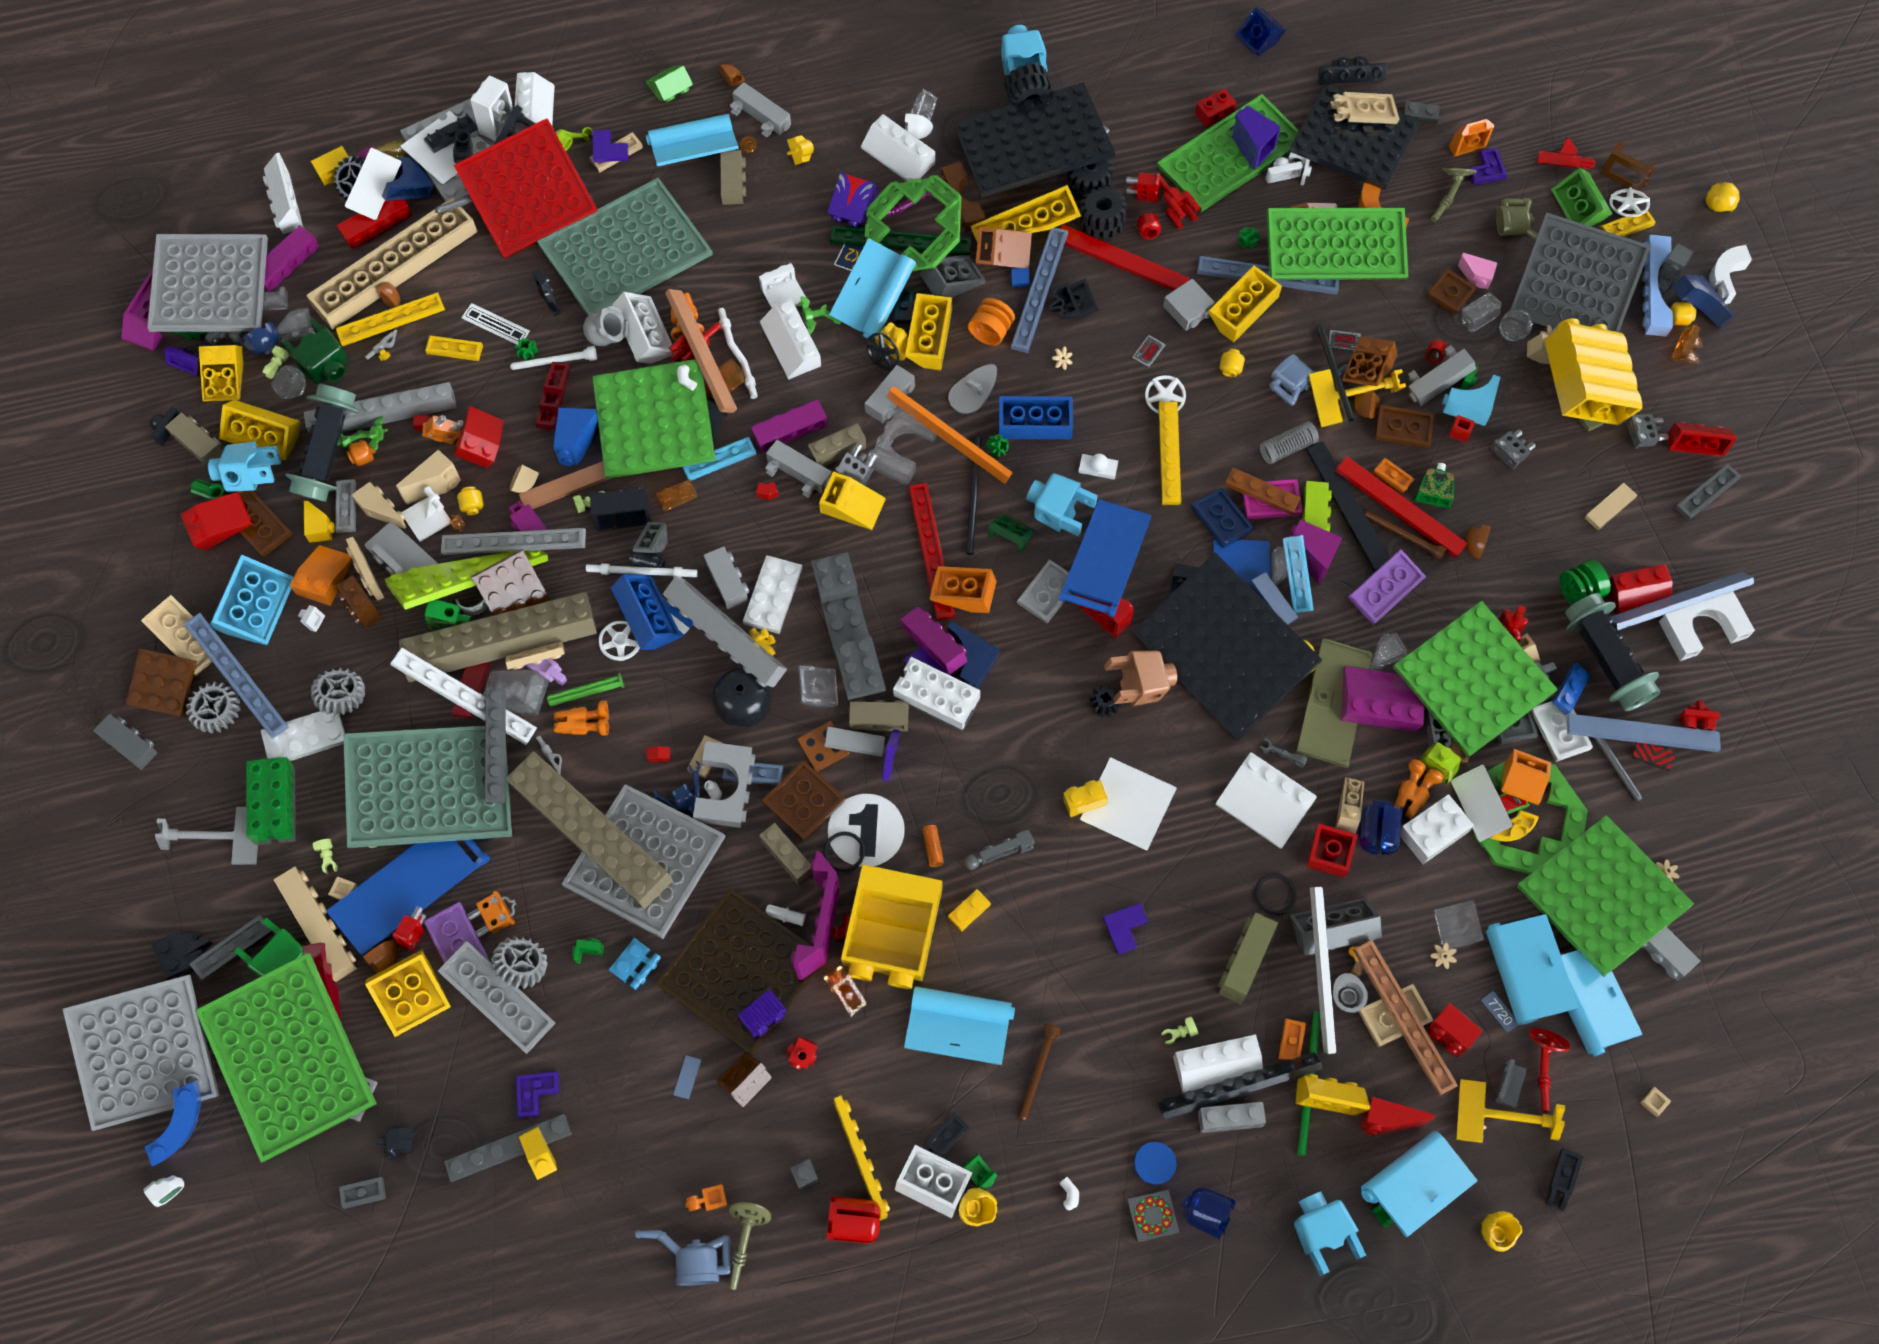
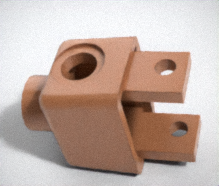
[1104,650,1177,706]

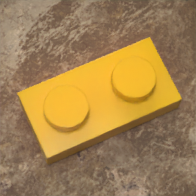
[948,889,991,932]

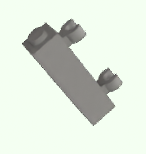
[730,82,791,138]
[1408,345,1476,406]
[765,440,832,499]

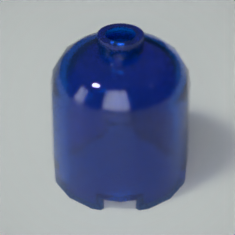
[1182,1187,1236,1241]

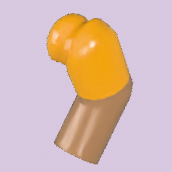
[1348,946,1364,977]

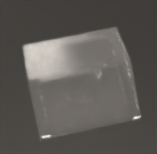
[799,666,838,708]
[1434,900,1484,949]

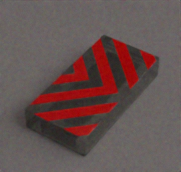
[1631,742,1676,772]

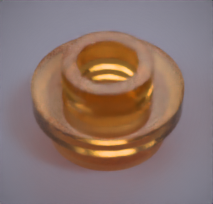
[740,136,757,153]
[449,514,466,532]

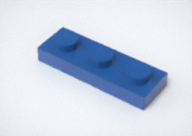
[1552,663,1591,715]

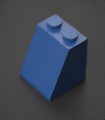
[553,408,600,466]

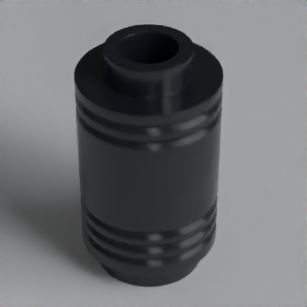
[629,550,665,568]

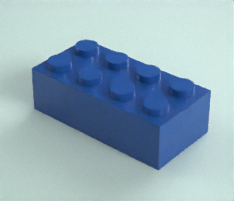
[999,396,1073,440]

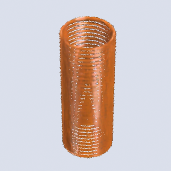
[922,825,944,867]

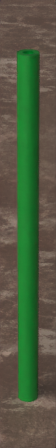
[1297,1011,1321,1156]

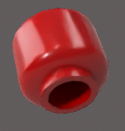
[1137,213,1161,239]

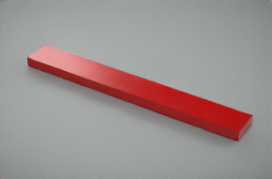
[1060,224,1190,291]
[1335,456,1468,558]
[909,483,955,621]

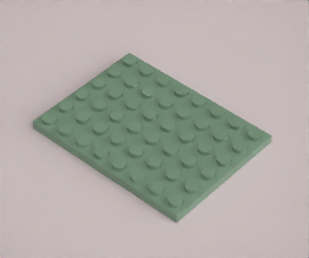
[537,178,713,316]
[343,726,512,848]

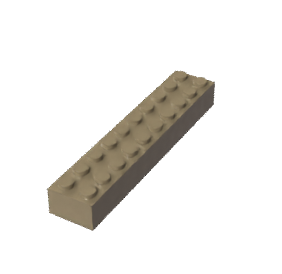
[399,592,597,682]
[505,751,673,910]

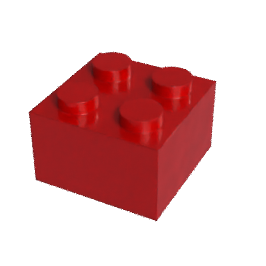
[1306,824,1358,878]
[1426,1003,1483,1057]

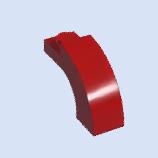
[1448,415,1475,444]

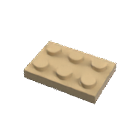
[346,537,384,601]
[1358,984,1434,1048]

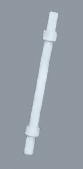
[718,308,758,399]
[586,563,697,578]

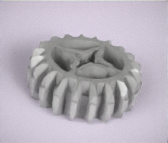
[311,667,365,716]
[186,682,241,734]
[491,936,548,989]

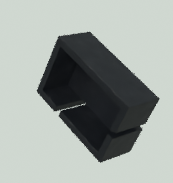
[590,487,652,531]

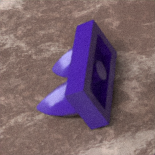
[164,346,201,376]

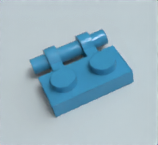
[609,938,661,990]

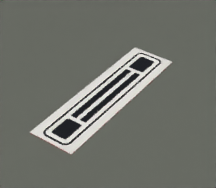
[461,303,530,345]

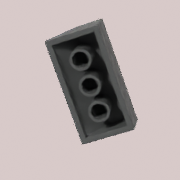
[1289,897,1382,955]

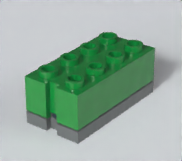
[246,757,296,845]

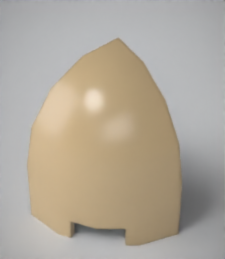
[510,465,539,493]
[1519,633,1541,663]

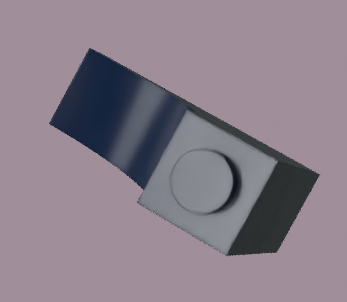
[382,157,434,201]
[1671,274,1735,328]
[948,621,1000,689]

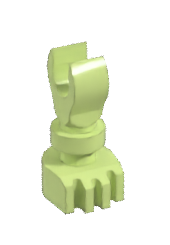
[263,346,290,379]
[573,491,605,513]
[312,839,338,874]
[1162,1016,1198,1045]

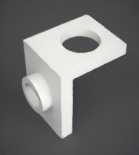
[1288,152,1312,185]

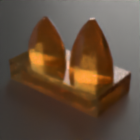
[1672,324,1703,363]
[656,479,698,511]

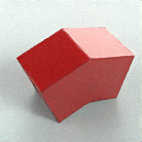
[413,415,430,431]
[756,482,779,500]
[647,746,670,763]

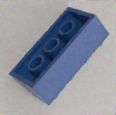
[611,574,682,650]

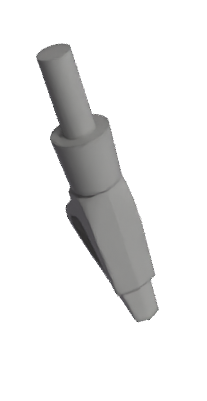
[365,329,397,360]
[536,736,562,774]

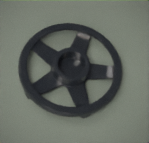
[865,333,900,370]

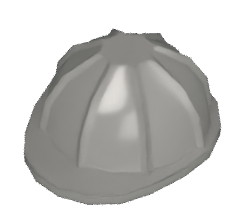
[1333,973,1368,1013]

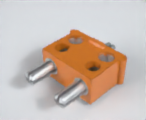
[422,415,463,444]
[467,891,516,937]

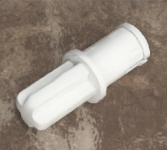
[765,905,806,926]

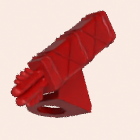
[1536,137,1596,169]

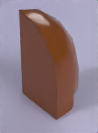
[718,64,745,88]
[377,282,401,308]
[1355,391,1380,419]
[1466,525,1491,560]
[363,940,398,973]

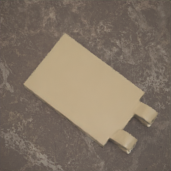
[1330,92,1399,124]

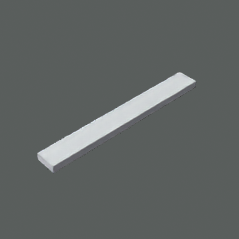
[391,648,537,745]
[1310,887,1336,1054]

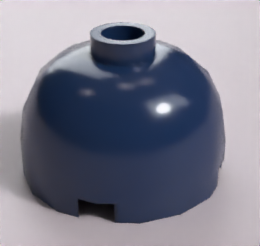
[241,322,280,356]

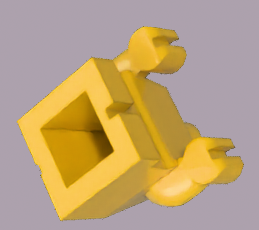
[749,628,776,656]

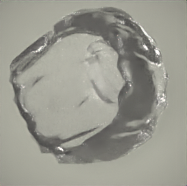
[1499,309,1533,342]
[271,365,306,399]

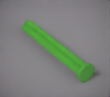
[547,673,624,706]

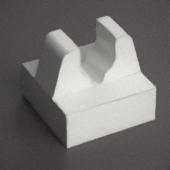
[298,605,325,632]

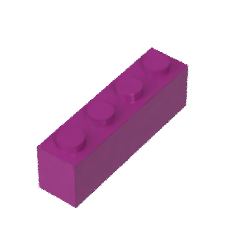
[264,225,319,293]
[751,400,828,453]
[900,607,967,675]

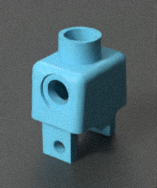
[1001,25,1048,75]
[208,441,282,492]
[1026,473,1098,536]
[1294,1192,1366,1276]

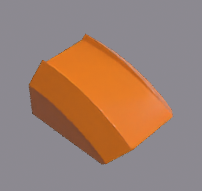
[1449,119,1494,157]

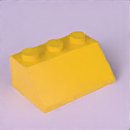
[1295,1074,1370,1116]

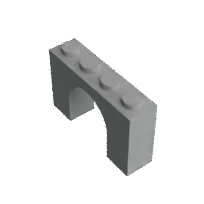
[693,741,756,828]

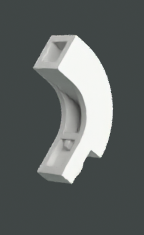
[1709,245,1752,304]

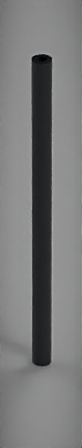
[1316,324,1355,422]
[966,437,981,555]

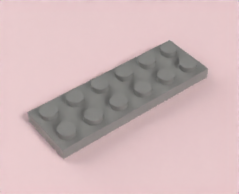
[438,941,556,1054]

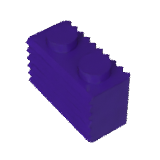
[737,989,786,1038]

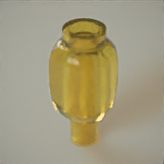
[376,140,408,158]

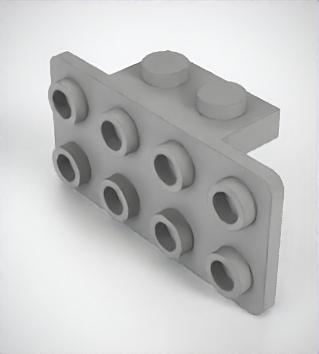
[365,522,438,575]

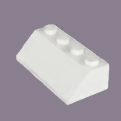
[515,72,555,132]
[861,114,935,181]
[263,153,303,234]
[612,292,676,364]
[760,299,821,380]
[1173,1035,1263,1094]

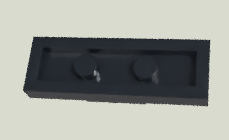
[424,113,478,153]

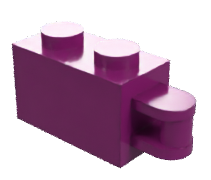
[508,501,548,532]

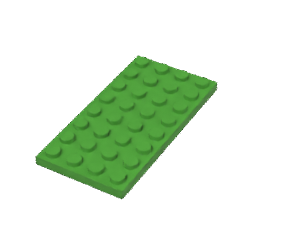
[1157,94,1299,212]
[1266,208,1408,280]

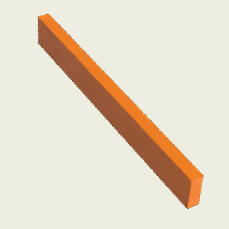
[887,386,1012,484]

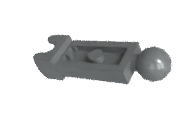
[964,830,1035,870]

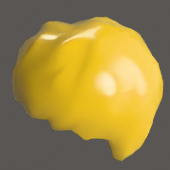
[1705,182,1740,212]
[958,1187,997,1226]
[1481,1211,1522,1252]

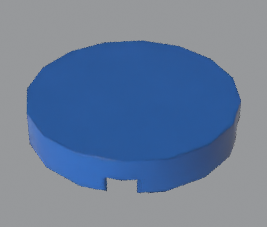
[1134,1142,1177,1185]

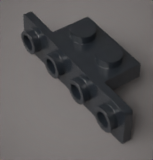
[1318,56,1387,84]

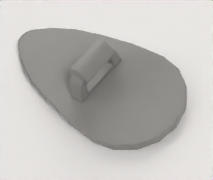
[948,364,997,414]

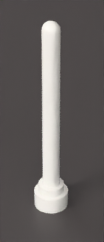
[510,346,597,370]

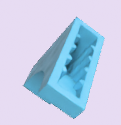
[1442,375,1500,426]

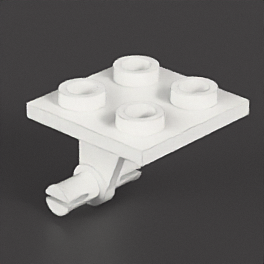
[401,486,452,542]

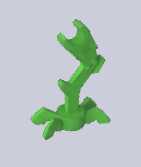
[799,296,841,335]
[338,416,388,451]

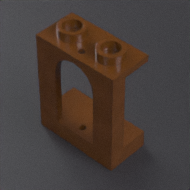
[1601,141,1656,191]

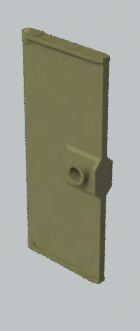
[1296,638,1373,768]

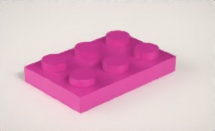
[1242,479,1303,520]

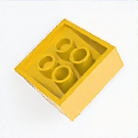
[365,950,451,1037]

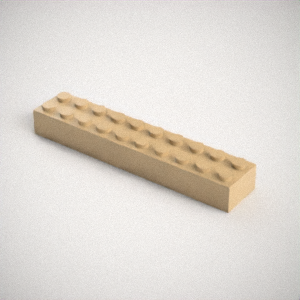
[306,197,477,330]

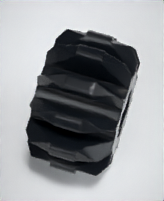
[1089,685,1122,718]

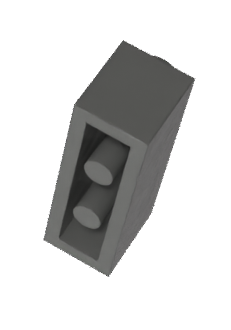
[93,713,158,770]

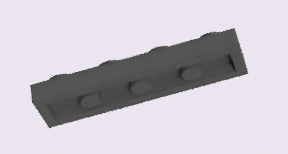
[1675,464,1741,521]
[190,915,273,981]

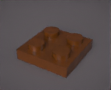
[1427,269,1477,315]

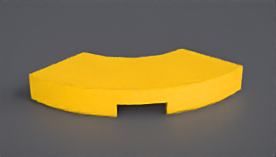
[1490,810,1539,841]

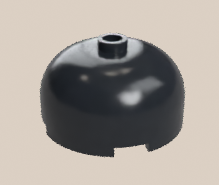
[713,668,771,727]

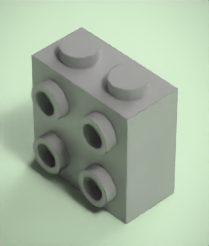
[1163,279,1215,331]

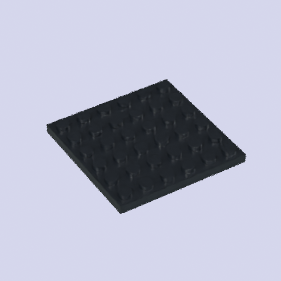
[1289,83,1421,190]

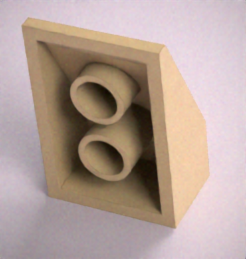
[396,450,461,505]

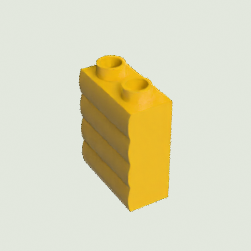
[1544,318,1642,425]
[841,864,942,989]

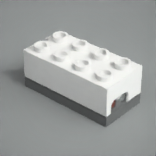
[893,657,980,733]

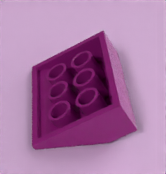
[1341,666,1424,732]

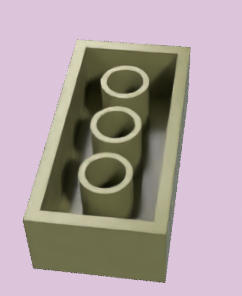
[1217,912,1278,1005]

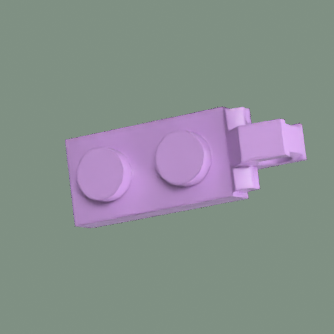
[525,658,567,686]

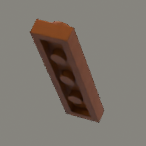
[1225,468,1301,516]

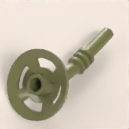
[1431,168,1477,222]
[728,1202,771,1290]

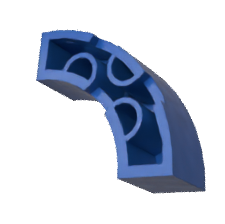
[145,1080,201,1166]

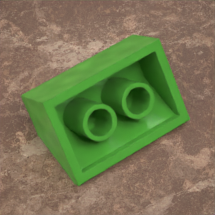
[1551,168,1613,226]

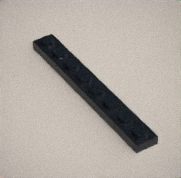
[1157,1052,1323,1120]

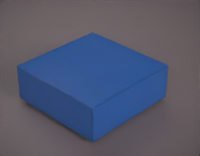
[1011,268,1030,287]

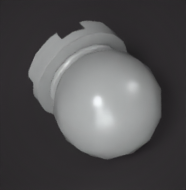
[583,306,629,346]

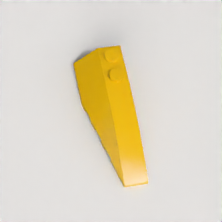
[970,185,1081,242]

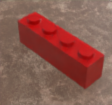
[336,199,412,250]

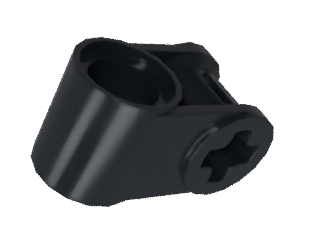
[453,129,473,163]

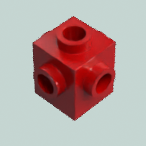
[786,1035,818,1070]

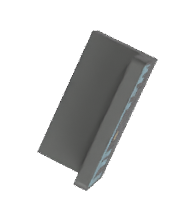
[1494,1059,1527,1109]

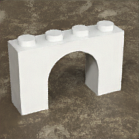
[1659,591,1755,661]

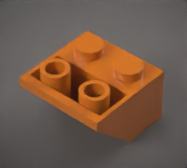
[1501,749,1551,805]

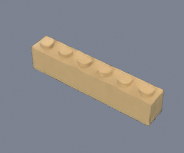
[274,867,357,982]

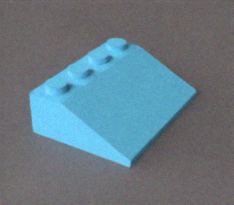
[210,555,294,645]

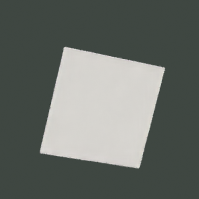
[400,111,490,184]
[1080,758,1177,850]

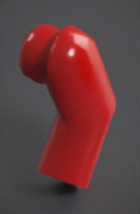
[831,914,851,940]

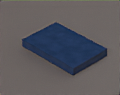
[1191,487,1254,548]

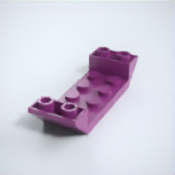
[121,268,163,351]
[791,851,841,980]

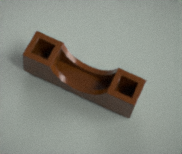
[939,162,985,233]

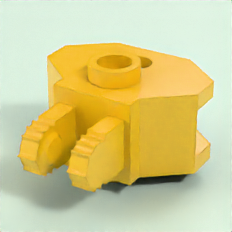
[875,322,908,361]

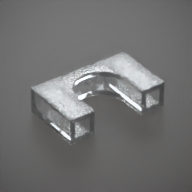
[867,407,942,486]

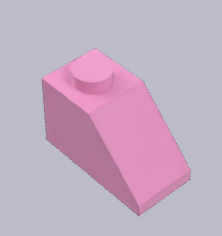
[1458,253,1497,290]

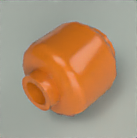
[346,439,376,466]

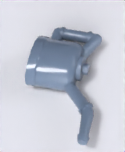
[1269,354,1348,406]
[635,1230,733,1286]

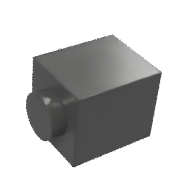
[790,1159,819,1191]

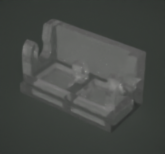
[263,287,288,310]
[1462,292,1502,333]

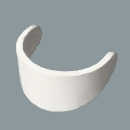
[455,599,488,615]

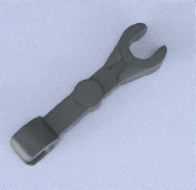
[1259,738,1307,768]

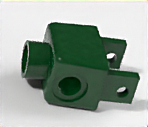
[282,319,348,384]

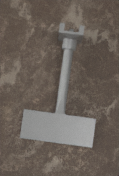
[155,807,258,865]

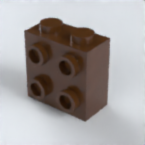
[336,575,382,629]

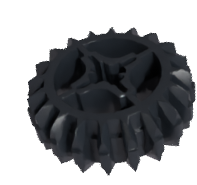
[332,156,366,201]

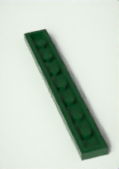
[830,225,971,256]

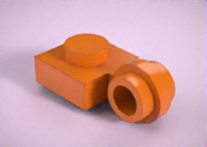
[685,1184,727,1212]

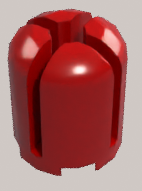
[826,1196,881,1244]

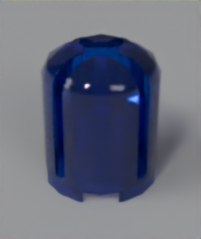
[1360,801,1403,855]

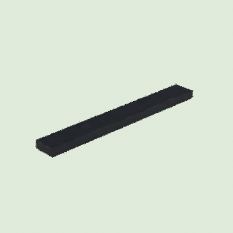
[1306,441,1389,572]

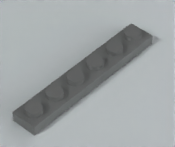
[485,687,506,803]
[444,1114,572,1182]

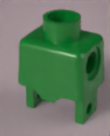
[234,917,303,977]

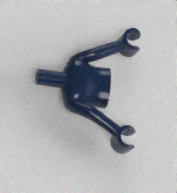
[646,761,702,818]

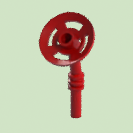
[1529,1028,1570,1113]

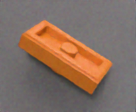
[1373,458,1415,494]
[1278,1018,1306,1061]

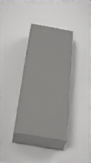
[335,479,356,533]
[824,727,885,757]

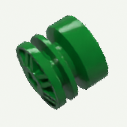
[1559,559,1611,605]

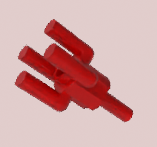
[1160,176,1200,229]
[669,322,722,362]
[1498,606,1528,642]

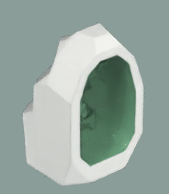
[143,1175,184,1207]

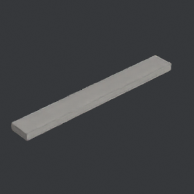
[441,528,586,555]

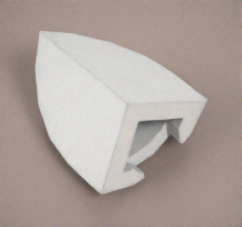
[905,114,933,139]

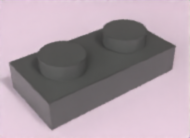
[1404,101,1440,124]
[339,1177,386,1209]

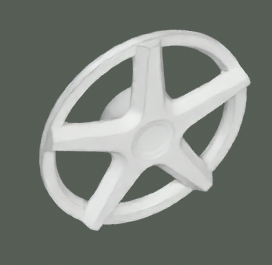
[1609,187,1650,217]
[1145,375,1186,414]
[599,621,640,661]

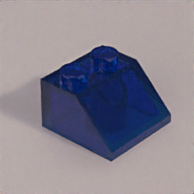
[1235,7,1287,56]

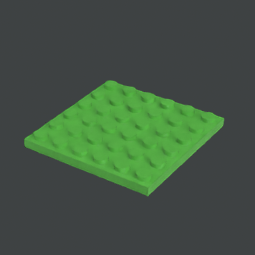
[593,359,716,479]
[1393,601,1558,758]
[1517,815,1694,977]

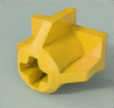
[787,135,814,165]

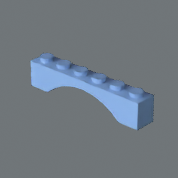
[1642,235,1673,337]

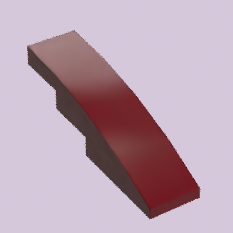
[535,362,570,430]
[452,661,491,719]
[302,942,342,1024]

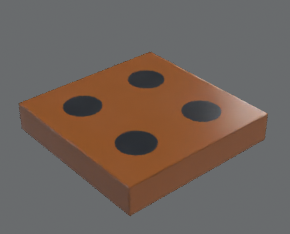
[797,721,850,772]

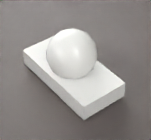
[1266,157,1303,183]
[1079,454,1118,479]

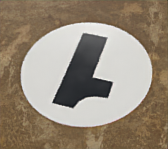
[828,794,904,867]

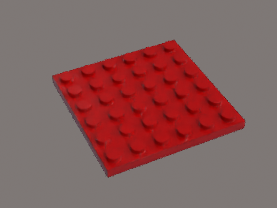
[453,118,598,259]

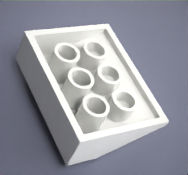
[1215,752,1317,849]

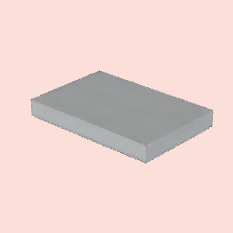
[1017,559,1072,624]

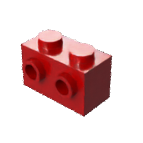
[1195,88,1237,128]

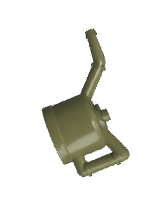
[1496,197,1538,241]

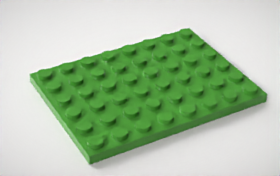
[196,953,377,1162]

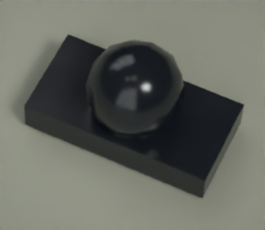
[150,406,180,446]

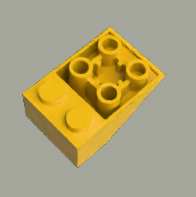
[199,345,243,402]
[819,472,886,530]

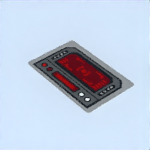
[1329,330,1361,350]
[1133,335,1165,367]

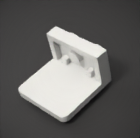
[759,263,805,308]

